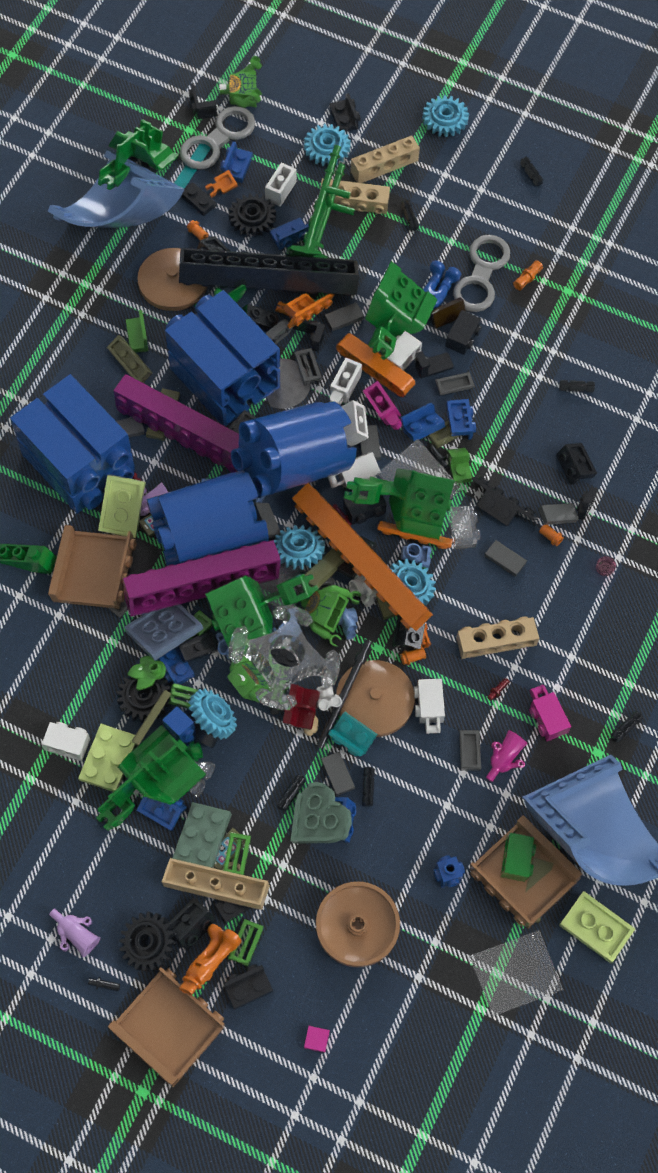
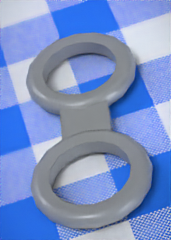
[180,106,255,170]
[453,235,510,312]

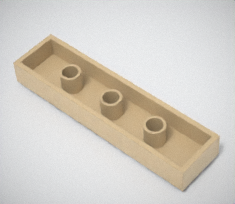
[162,858,270,910]

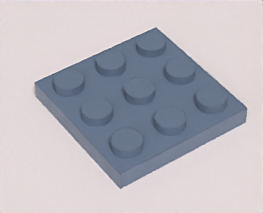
[124,604,203,661]

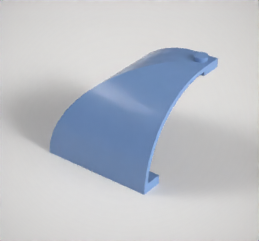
[48,150,185,228]
[523,755,658,886]

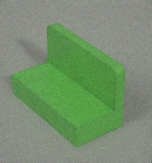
[126,310,149,353]

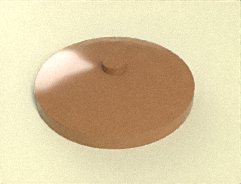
[138,248,208,311]
[336,660,415,737]
[316,882,400,967]

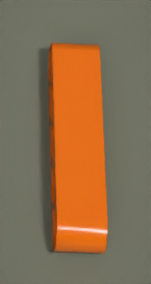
[336,333,416,397]

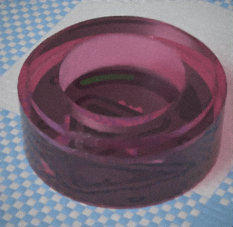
[596,556,616,576]

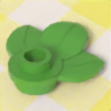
[128,656,166,690]

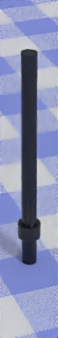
[316,639,372,749]

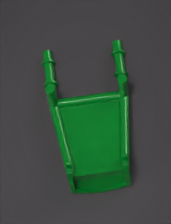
[286,145,355,258]

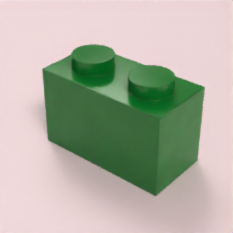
[500,832,536,882]

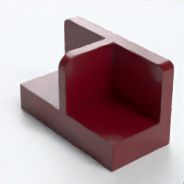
[282,684,320,730]

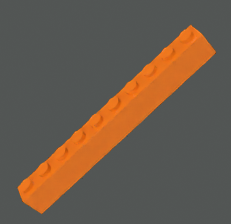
[292,483,433,631]

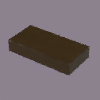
[431,297,466,329]

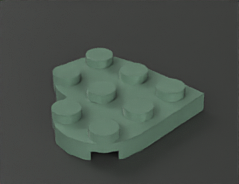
[291,782,352,843]

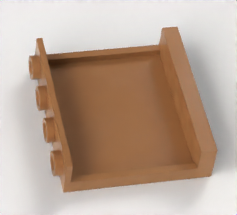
[48,525,136,609]
[469,816,582,929]
[108,967,225,1087]

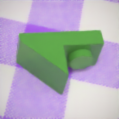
[447,448,472,484]

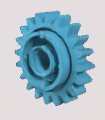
[422,95,469,137]
[304,124,351,166]
[274,525,325,570]
[390,559,436,605]
[188,689,237,740]

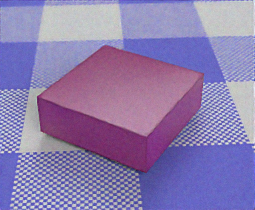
[304,1026,330,1053]

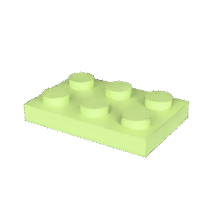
[98,475,146,538]
[78,724,136,792]
[559,891,635,964]

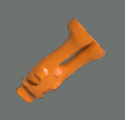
[179,924,242,996]

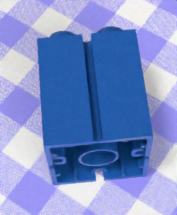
[165,290,280,426]
[10,374,135,514]

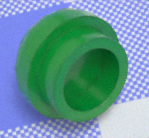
[185,742,203,762]

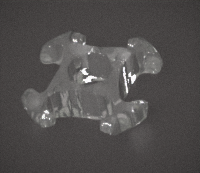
[228,605,340,710]

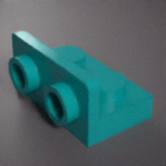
[328,712,378,756]

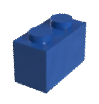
[163,706,196,746]

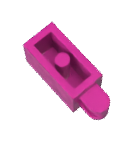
[363,381,402,430]
[529,684,571,741]

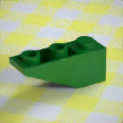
[0,544,57,574]

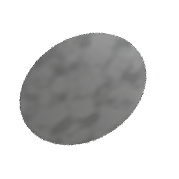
[267,358,311,409]

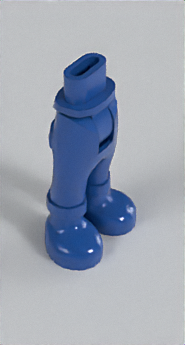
[423,260,461,320]

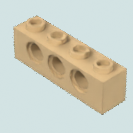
[351,136,420,183]
[320,178,390,214]
[456,617,539,659]

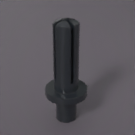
[429,445,448,468]
[88,977,120,991]

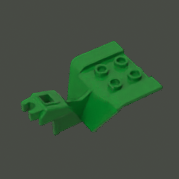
[98,119,179,190]
[365,261,437,360]
[344,468,455,540]
[205,573,319,656]
[96,725,207,831]

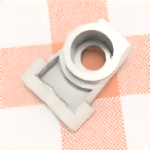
[349,575,378,607]
[316,685,342,711]

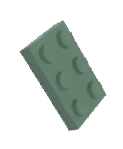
[172,802,232,868]

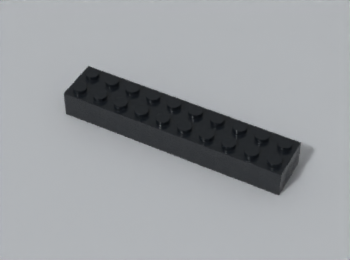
[179,248,359,296]

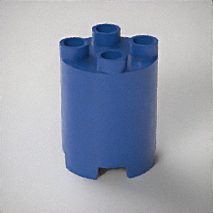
[231,401,357,498]
[147,470,269,566]

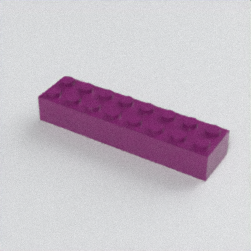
[113,374,239,472]
[123,540,281,617]

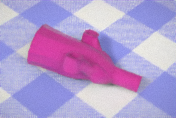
[486,730,528,782]

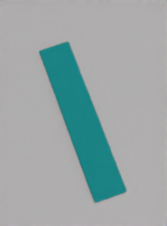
[174,143,211,188]

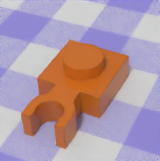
[205,170,238,198]

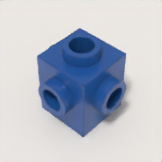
[433,856,465,888]

